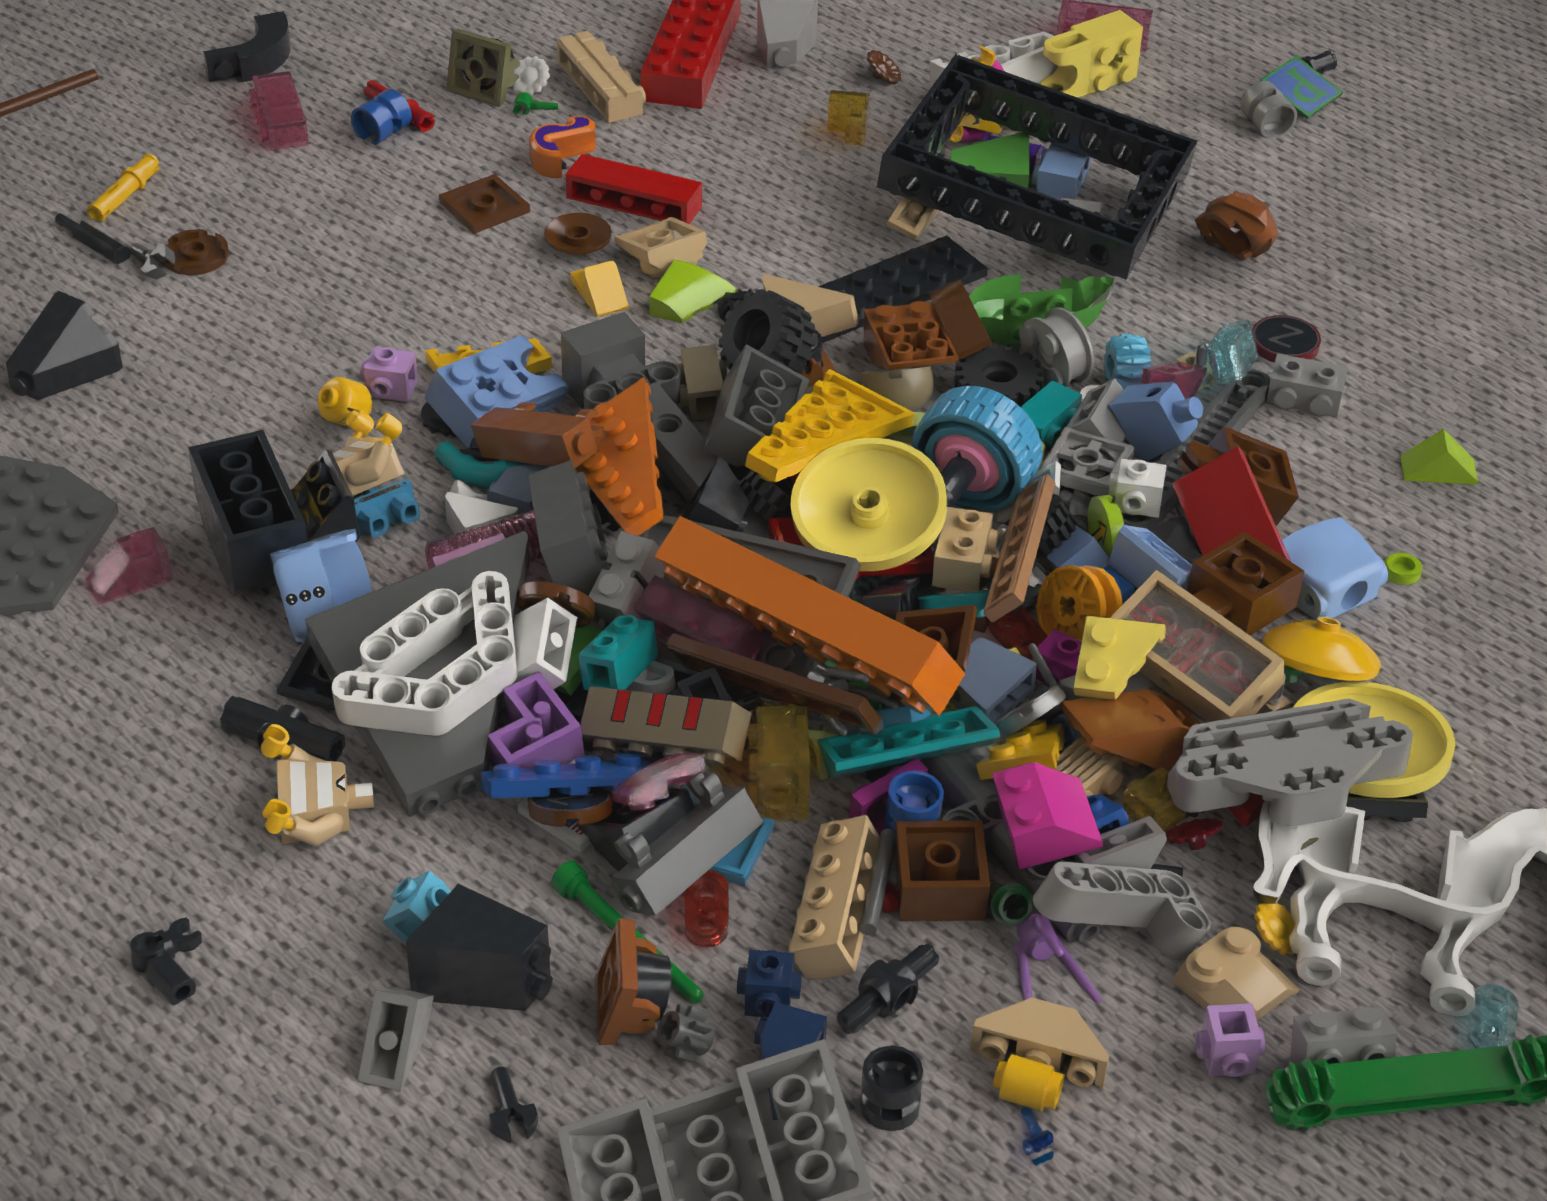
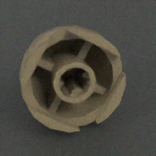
[861,365,933,411]

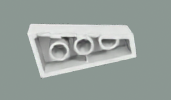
[930,31,1058,87]

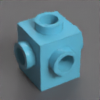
[382,871,451,943]

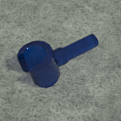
[1021,1107,1054,1166]

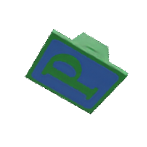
[1260,56,1343,119]

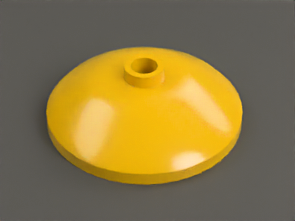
[1261,617,1381,681]

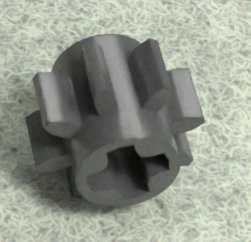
[657,1004,714,1063]

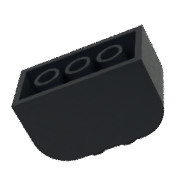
[188,430,308,597]

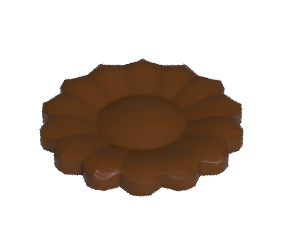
[867,50,901,84]

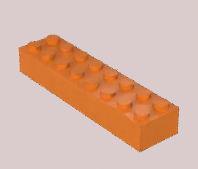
[654,516,965,716]

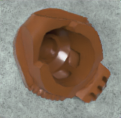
[1195,191,1278,261]

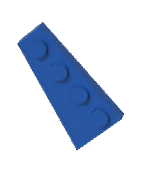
[481,752,668,798]

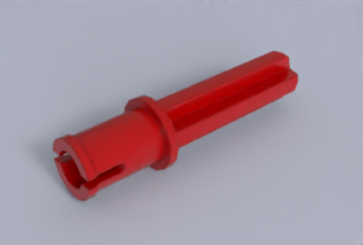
[363,80,435,132]

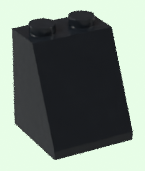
[406,883,553,1011]

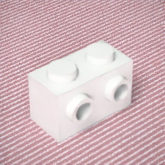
[512,597,577,690]

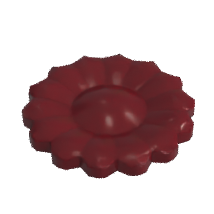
[1166,818,1223,850]

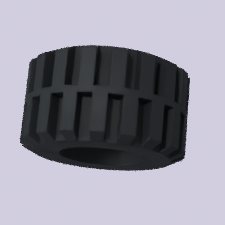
[719,289,816,373]

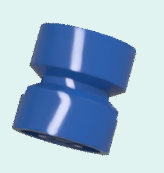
[351,89,412,145]
[883,770,944,831]

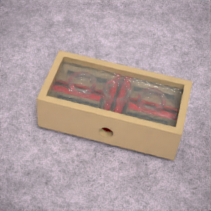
[1110,570,1284,722]

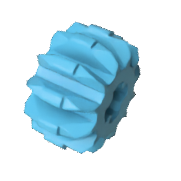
[1103,334,1152,389]

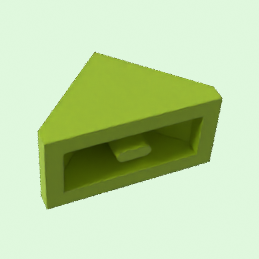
[1400,428,1478,485]

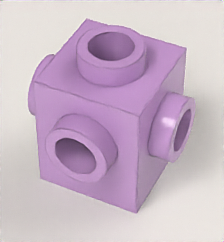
[360,347,418,402]
[1195,1003,1265,1077]

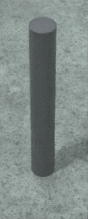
[859,829,896,935]

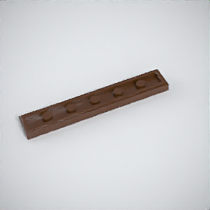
[666,633,881,731]

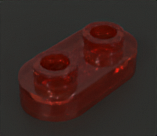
[989,608,1048,661]
[685,870,729,947]

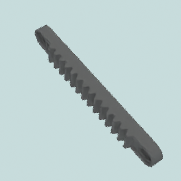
[1121,369,1270,527]

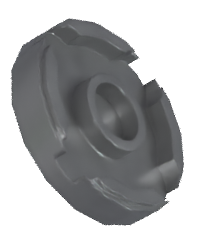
[994,685,1067,741]

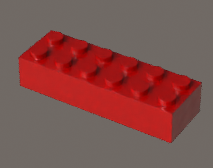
[640,0,741,109]

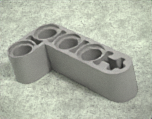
[1033,862,1211,961]

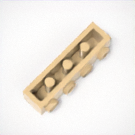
[788,815,880,979]

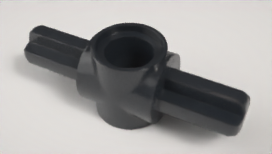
[836,944,939,1034]

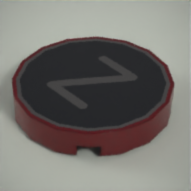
[1250,315,1321,363]

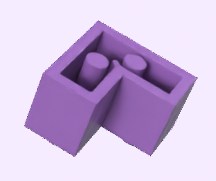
[488,672,584,768]

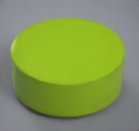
[1384,553,1422,585]

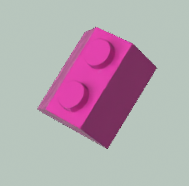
[992,762,1103,870]

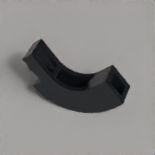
[203,11,291,82]

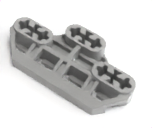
[1167,698,1413,826]

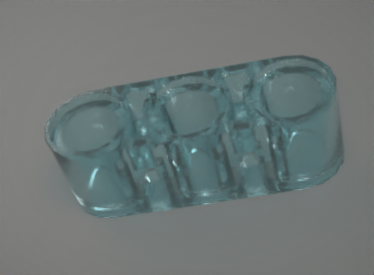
[1206,320,1258,384]

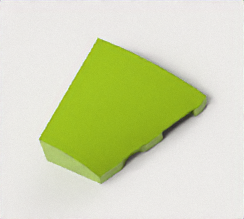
[649,259,736,323]

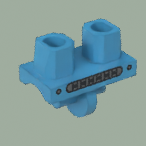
[354,478,420,538]

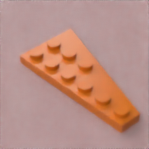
[575,377,664,536]

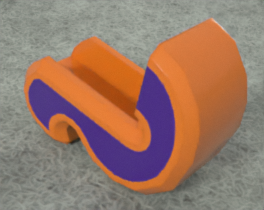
[529,116,596,178]

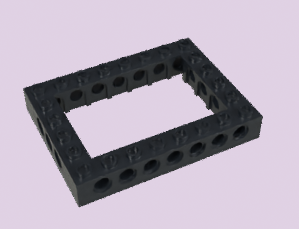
[877,54,1198,280]

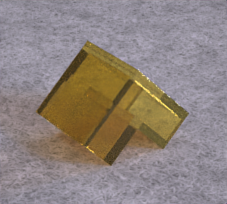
[827,90,870,146]

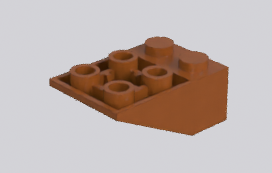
[863,301,959,370]
[1059,689,1201,778]

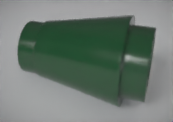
[988,883,1033,927]

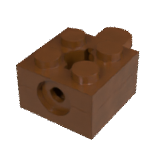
[1178,426,1299,526]
[1187,532,1305,635]

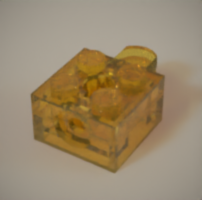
[748,701,810,822]

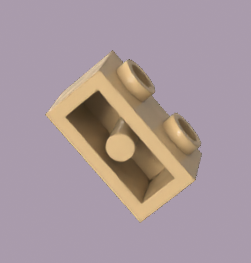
[932,507,998,592]

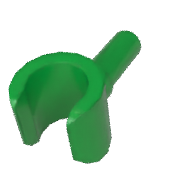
[513,92,558,115]

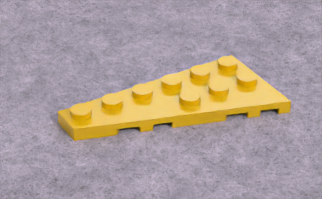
[745,369,915,483]

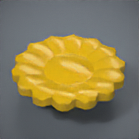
[1254,902,1295,955]

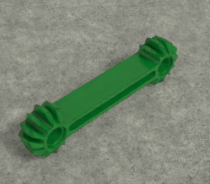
[1265,1034,1547,1131]

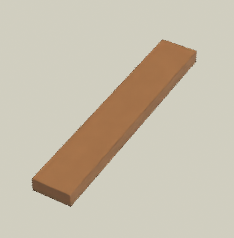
[984,474,1056,623]

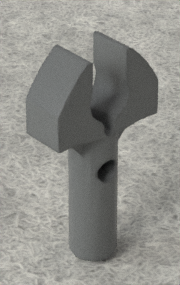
[130,242,175,279]

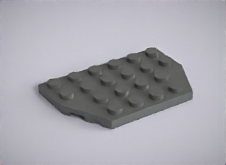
[0,455,119,616]

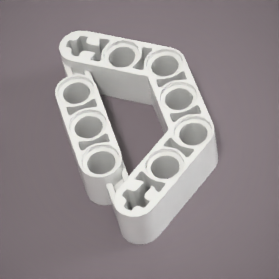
[332,571,517,736]

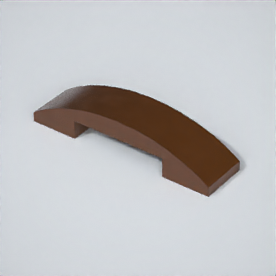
[929,279,992,360]

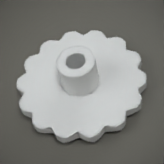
[511,56,550,95]

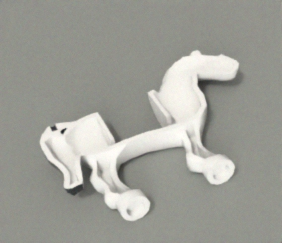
[1253,800,1547,1017]

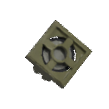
[446,29,520,107]

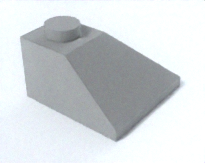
[757,0,818,68]

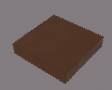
[439,174,530,234]

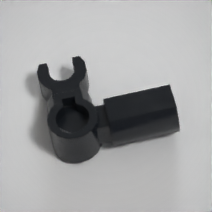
[130,917,202,1005]

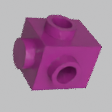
[1033,629,1082,688]

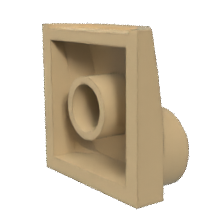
[614,217,707,278]
[1173,927,1300,1020]

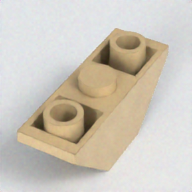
[761,274,859,337]
[971,997,1109,1088]

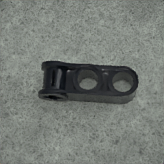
[861,575,921,620]

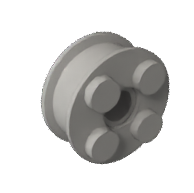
[1019,307,1094,387]

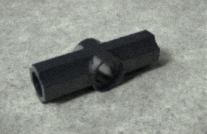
[220,696,345,761]

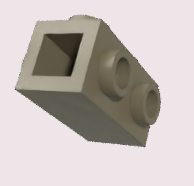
[676,345,727,421]

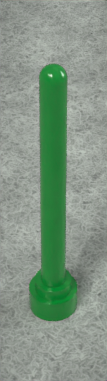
[551,861,704,1004]

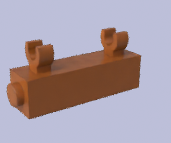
[471,402,604,468]

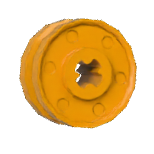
[1036,565,1123,641]

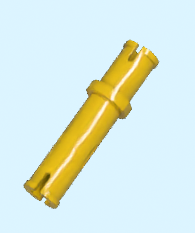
[87,153,160,222]

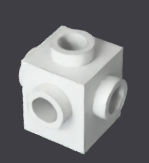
[1108,459,1166,518]

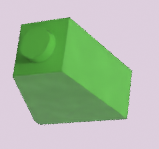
[950,132,1029,188]

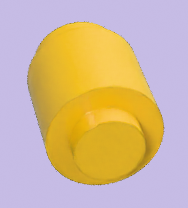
[993,1054,1064,1111]

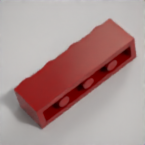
[565,154,702,224]

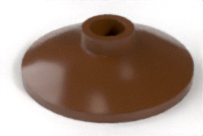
[544,213,612,255]

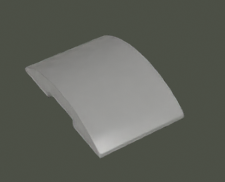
[557,1039,875,1201]

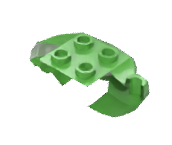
[969,274,1115,345]

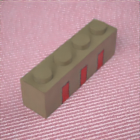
[581,687,752,766]

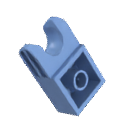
[425,336,569,448]

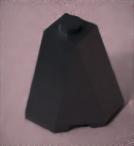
[6,291,123,400]

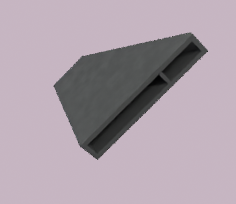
[305,531,530,817]

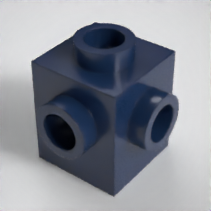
[737,949,802,1018]

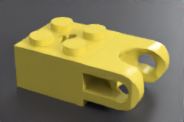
[1041,10,1143,98]

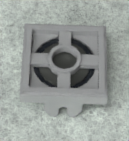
[1039,427,1134,502]

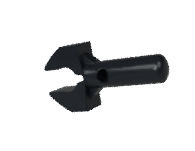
[489,1066,538,1143]

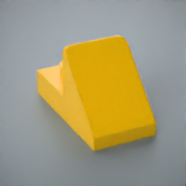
[570,261,629,317]

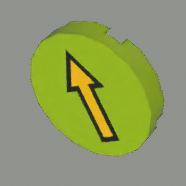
[1088,495,1124,570]

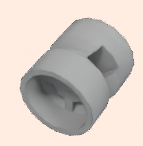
[1241,81,1297,138]

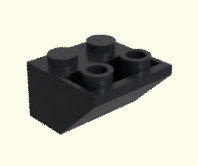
[291,449,360,542]

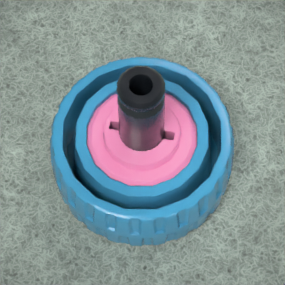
[912,386,1042,512]

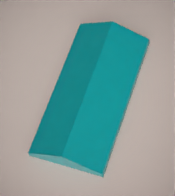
[817,706,1000,779]

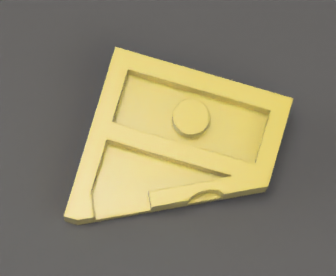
[1074,616,1166,700]

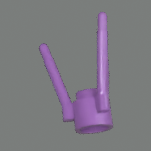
[1013,913,1102,1003]

